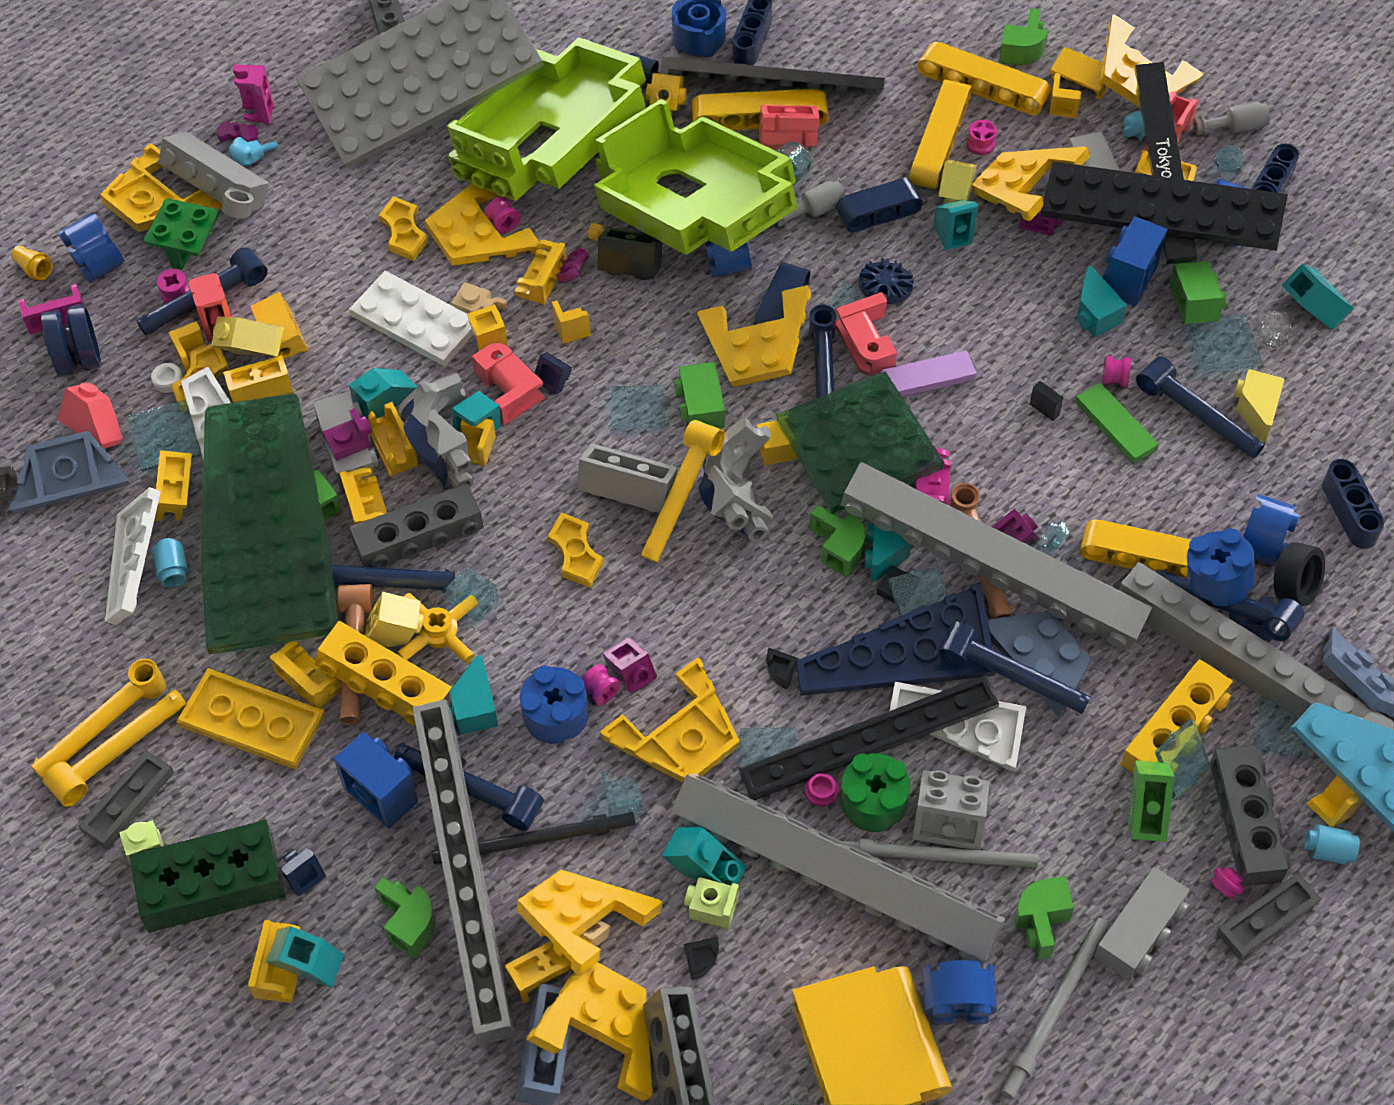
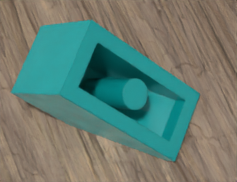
[933,200,978,250]
[1077,266,1127,338]
[349,368,418,419]
[448,655,498,735]

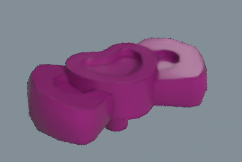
[217,121,258,142]
[556,248,589,283]

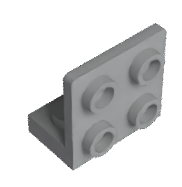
[912,770,989,850]

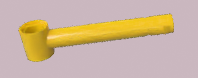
[640,420,725,563]
[31,659,166,779]
[42,689,186,807]

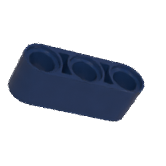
[733,0,772,65]
[1252,143,1299,193]
[835,178,923,233]
[754,262,811,325]
[1322,458,1385,549]

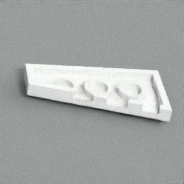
[181,367,262,494]
[105,487,161,625]
[890,682,1026,772]

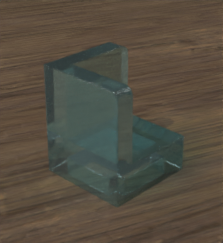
[446,566,499,622]
[602,771,643,816]

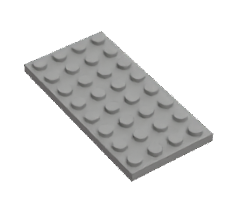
[296,0,544,169]

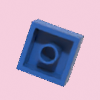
[1103,216,1168,307]
[333,731,418,829]

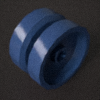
[41,303,102,377]

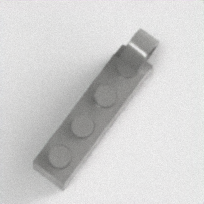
[158,132,269,219]

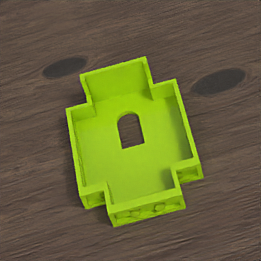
[447,38,646,201]
[594,99,798,255]

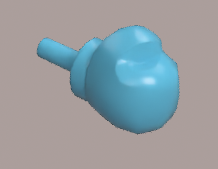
[1122,110,1146,142]
[229,137,278,166]

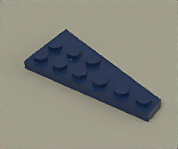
[796,581,996,696]

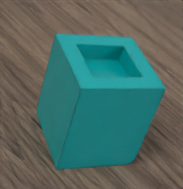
[452,391,501,432]

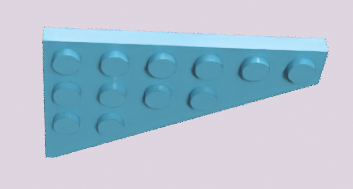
[1291,702,1394,832]

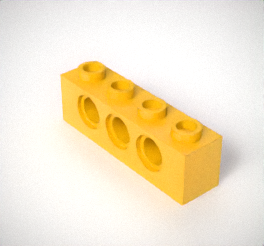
[315,621,452,727]
[1120,659,1233,773]

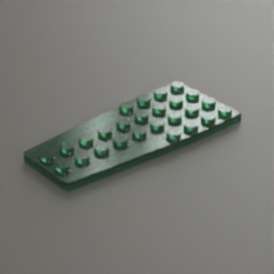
[201,393,338,655]

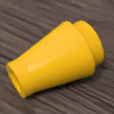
[11,246,53,280]

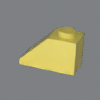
[938,160,977,203]
[211,317,284,357]
[1234,369,1284,443]
[364,592,423,648]

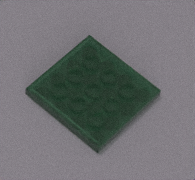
[776,371,944,514]

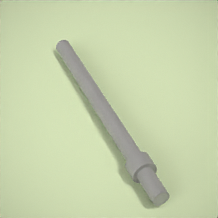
[841,839,1038,868]
[1000,918,1110,1100]

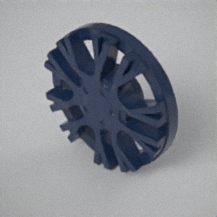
[858,259,914,304]

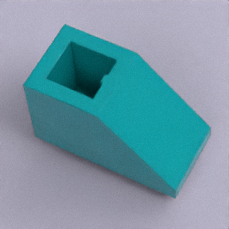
[1282,263,1355,330]
[865,523,911,581]
[662,827,747,885]
[266,926,345,988]

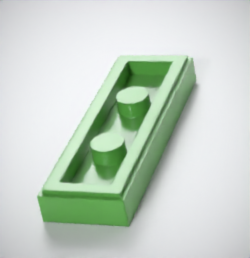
[1075,383,1159,464]

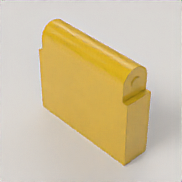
[792,966,953,1105]

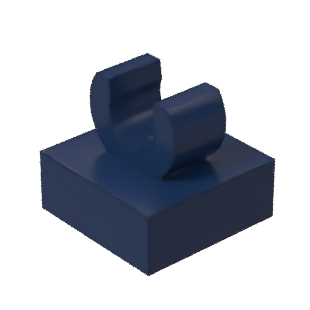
[534,352,572,395]
[280,848,326,897]

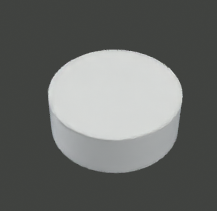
[151,363,183,393]

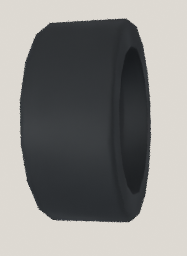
[1274,542,1325,606]

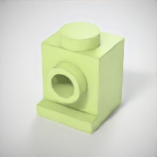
[119,820,164,864]
[684,877,739,929]

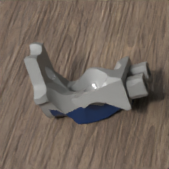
[398,373,473,489]
[698,417,773,543]

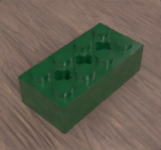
[129,820,285,933]

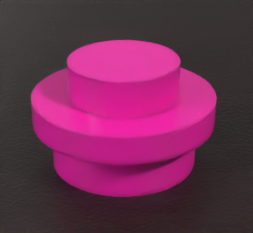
[805,773,839,807]
[1211,866,1245,899]

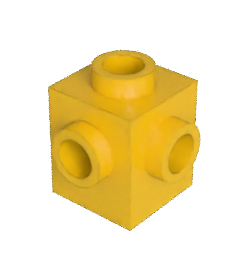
[646,73,687,115]

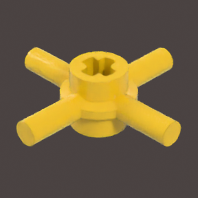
[396,593,479,664]

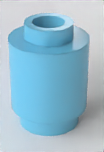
[151,538,189,587]
[1304,824,1360,865]

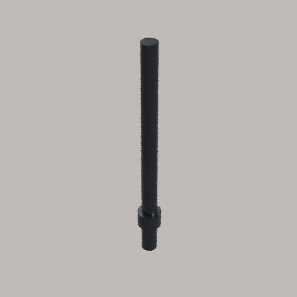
[432,812,636,864]

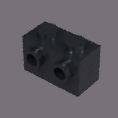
[597,226,663,280]

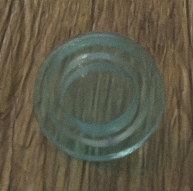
[1215,145,1244,172]
[1042,519,1070,549]

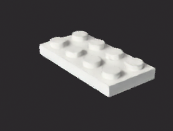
[349,271,474,367]

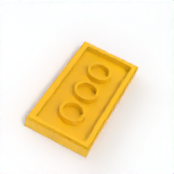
[176,668,326,770]

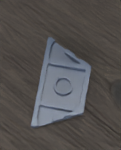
[10,431,131,514]
[987,612,1092,718]
[1323,628,1394,717]

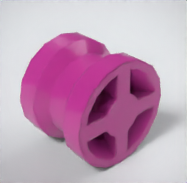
[967,120,997,155]
[484,197,521,234]
[157,269,190,303]
[1102,356,1131,388]
[582,664,621,706]

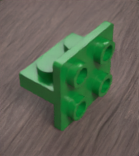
[144,198,220,270]

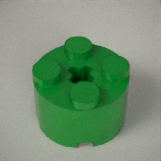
[840,753,910,832]

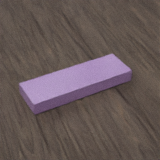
[881,350,977,399]

